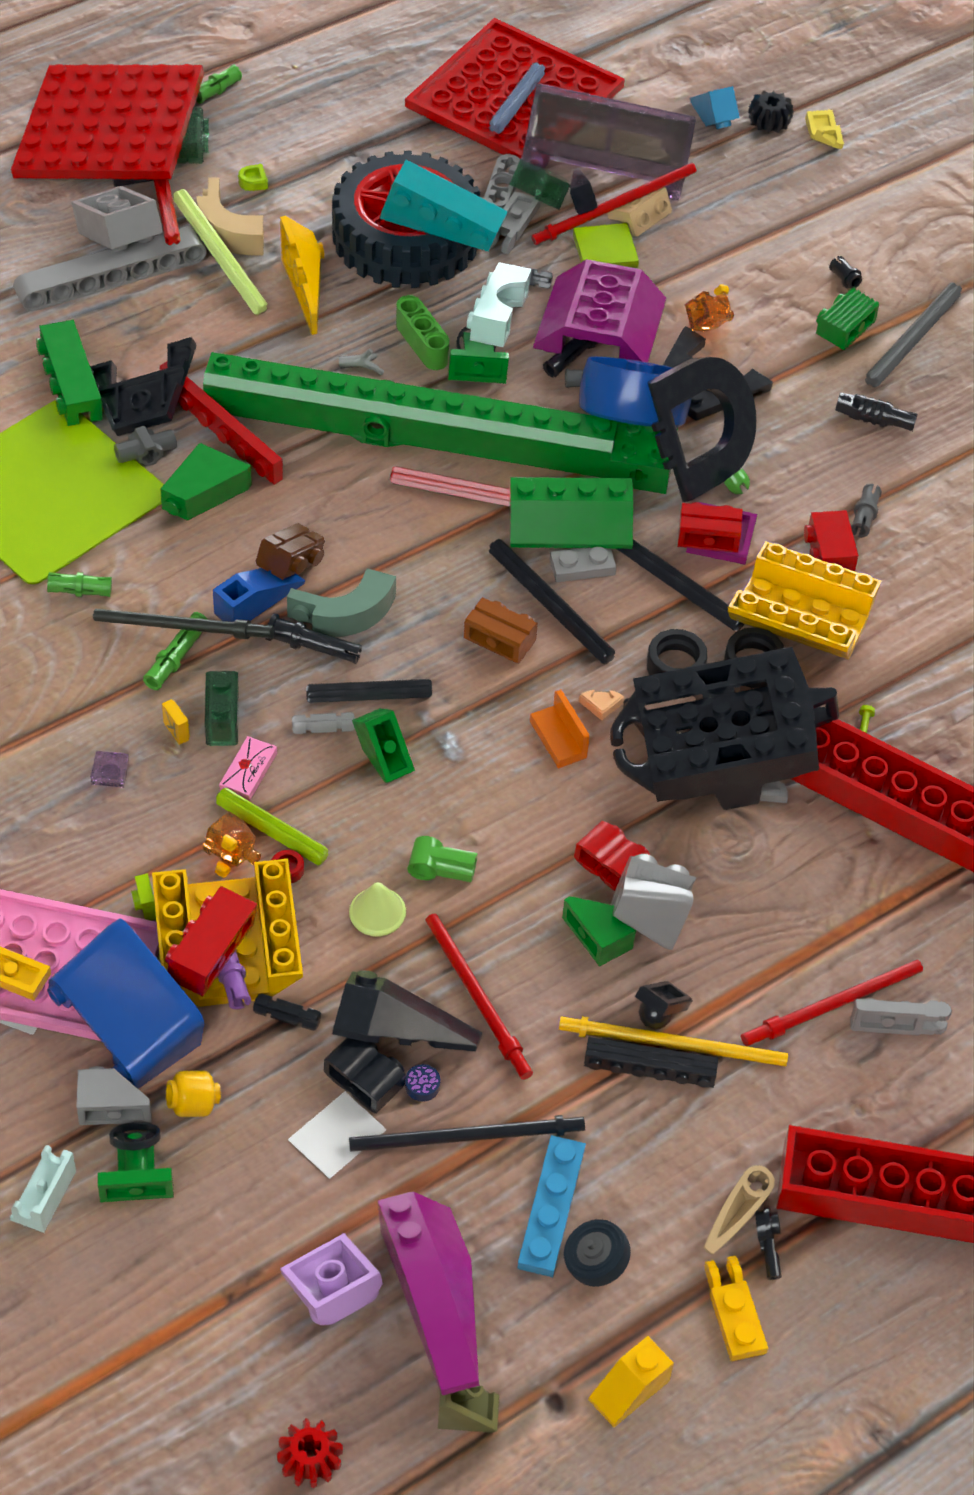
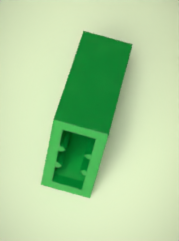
[160,443,252,521]

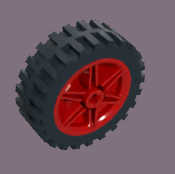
[332,150,480,288]

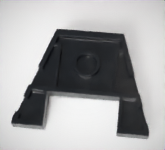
[663,326,773,421]
[90,337,196,436]

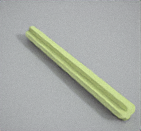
[173,189,267,315]

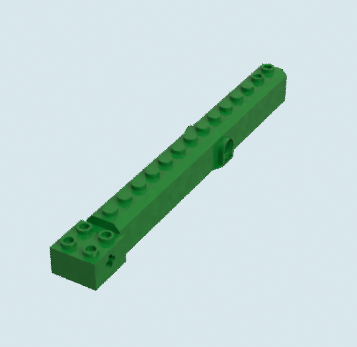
[203,352,678,494]

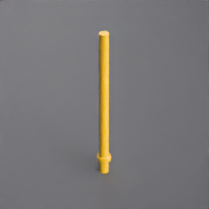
[559,1016,788,1067]

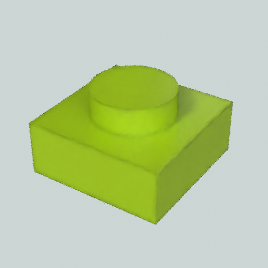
[131,873,156,921]

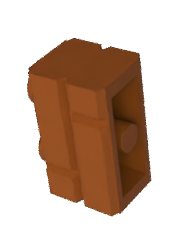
[464,597,538,664]

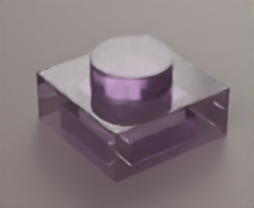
[90,751,130,788]

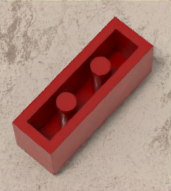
[165,886,257,997]

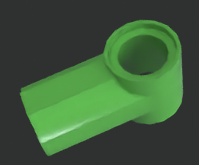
[407,836,478,882]

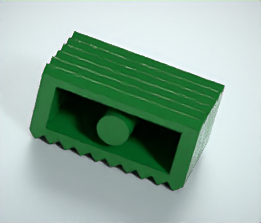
[816,287,879,351]

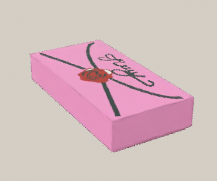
[219,736,277,801]

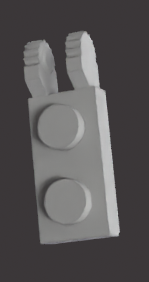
[491,191,540,254]
[850,999,952,1035]

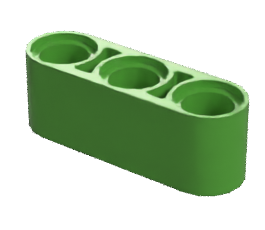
[396,295,450,370]

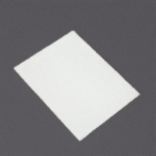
[288,1092,387,1179]

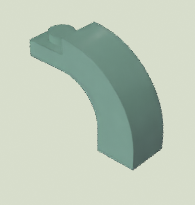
[287,568,396,637]

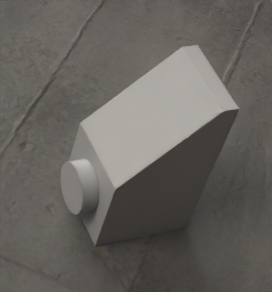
[77,1066,152,1125]

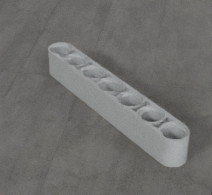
[13,227,207,311]

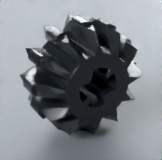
[748,90,794,133]

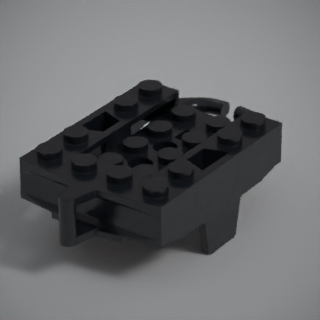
[610,647,839,810]

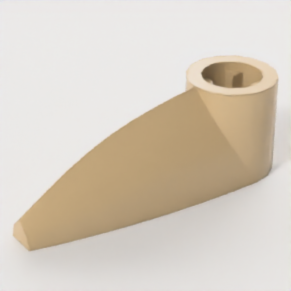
[704,1165,775,1254]

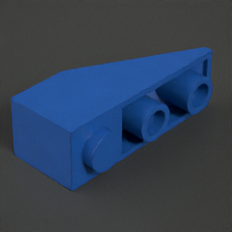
[213,568,305,622]

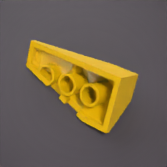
[280,216,325,335]

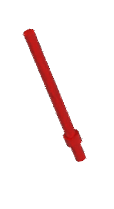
[425,913,533,1080]
[741,959,923,1046]

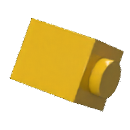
[588,1336,674,1427]

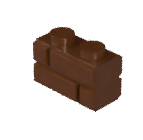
[255,523,325,580]

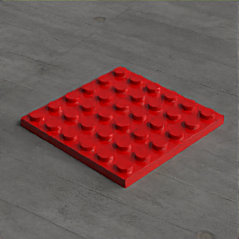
[405,18,625,171]
[11,64,204,179]

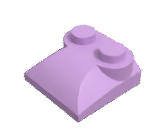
[280,1233,383,1325]

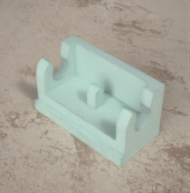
[10,1145,76,1233]

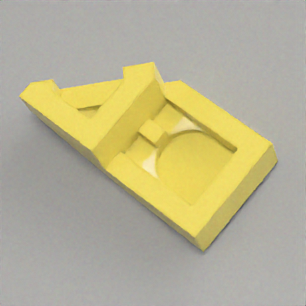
[805,110,844,149]

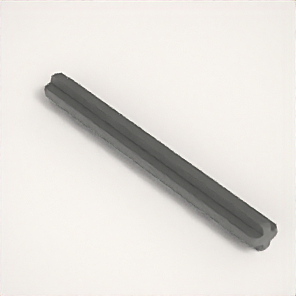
[865,283,962,387]

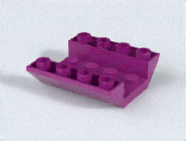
[533,259,666,362]

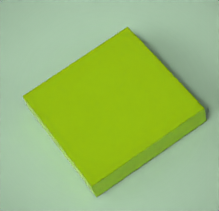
[573,223,639,268]

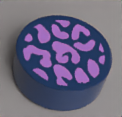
[405,1064,440,1102]

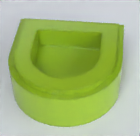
[238,164,268,191]

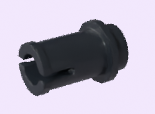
[829,256,862,289]

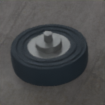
[564,1219,631,1287]

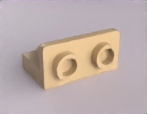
[607,184,672,236]

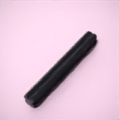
[306,679,432,703]

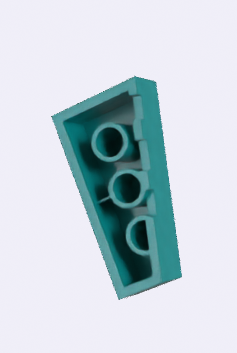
[379,160,508,252]

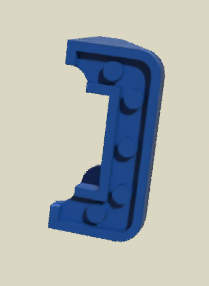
[47,918,204,1089]

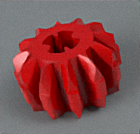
[277,1418,343,1489]

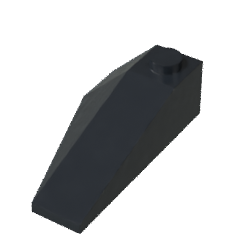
[332,970,482,1052]

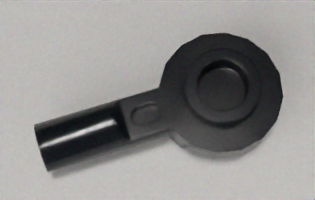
[755,1205,782,1280]

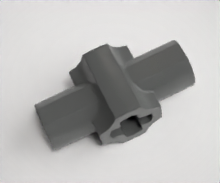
[114,426,177,466]

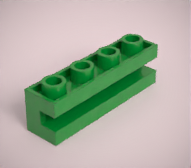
[36,320,103,426]

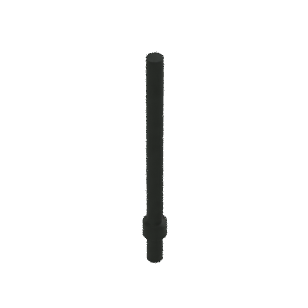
[93,609,275,639]

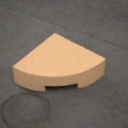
[579,690,624,721]

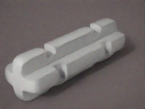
[292,712,355,734]

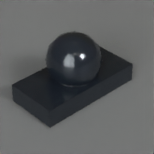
[634,981,693,1029]

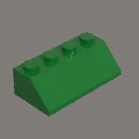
[509,477,634,549]

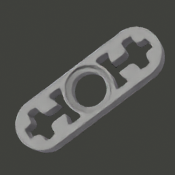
[484,154,521,208]

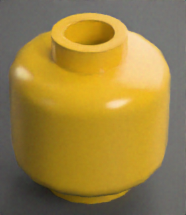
[166,1070,221,1117]

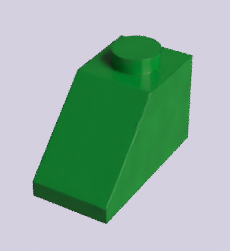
[352,708,415,783]
[562,896,636,967]

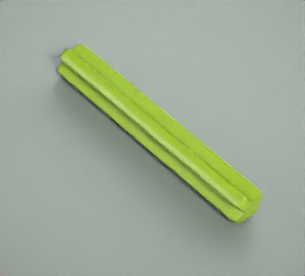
[216,788,328,865]

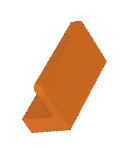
[530,689,590,769]

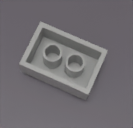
[71,186,163,251]

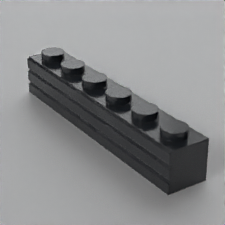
[584,1037,719,1088]

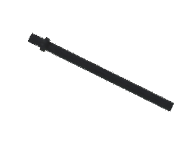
[349,1115,585,1152]

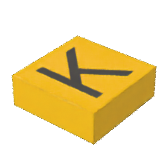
[162,699,190,745]

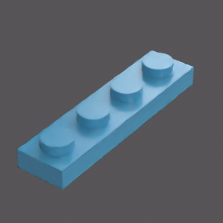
[517,1135,586,1277]

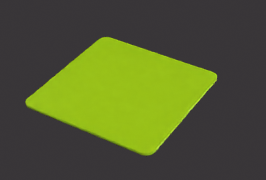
[0,400,164,584]

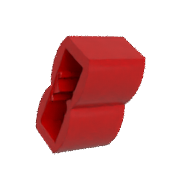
[574,821,650,891]

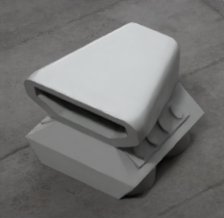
[611,854,696,950]

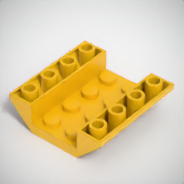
[728,541,881,660]
[152,859,303,1007]

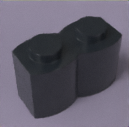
[324,1038,405,1114]

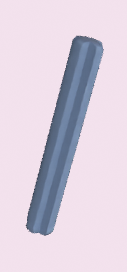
[489,62,545,134]

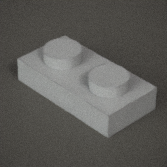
[550,547,616,582]

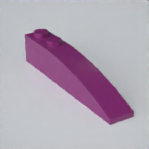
[378,1191,479,1396]

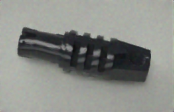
[835,393,918,432]

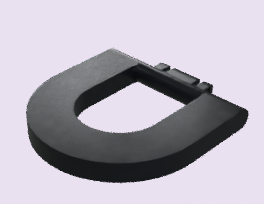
[647,357,757,502]

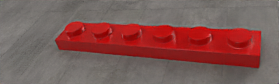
[159,362,283,485]

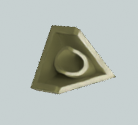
[438,1385,499,1433]

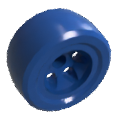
[579,357,692,428]

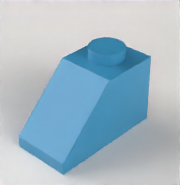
[690,86,740,129]

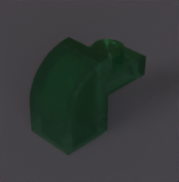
[509,158,571,210]

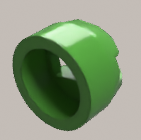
[724,468,750,495]

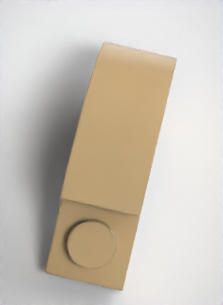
[197,177,264,256]

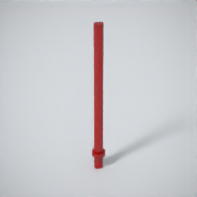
[531,162,697,245]

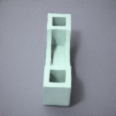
[467,262,531,347]

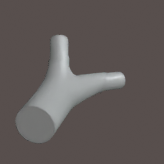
[339,348,384,375]

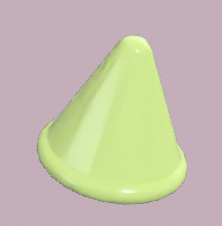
[349,882,406,937]

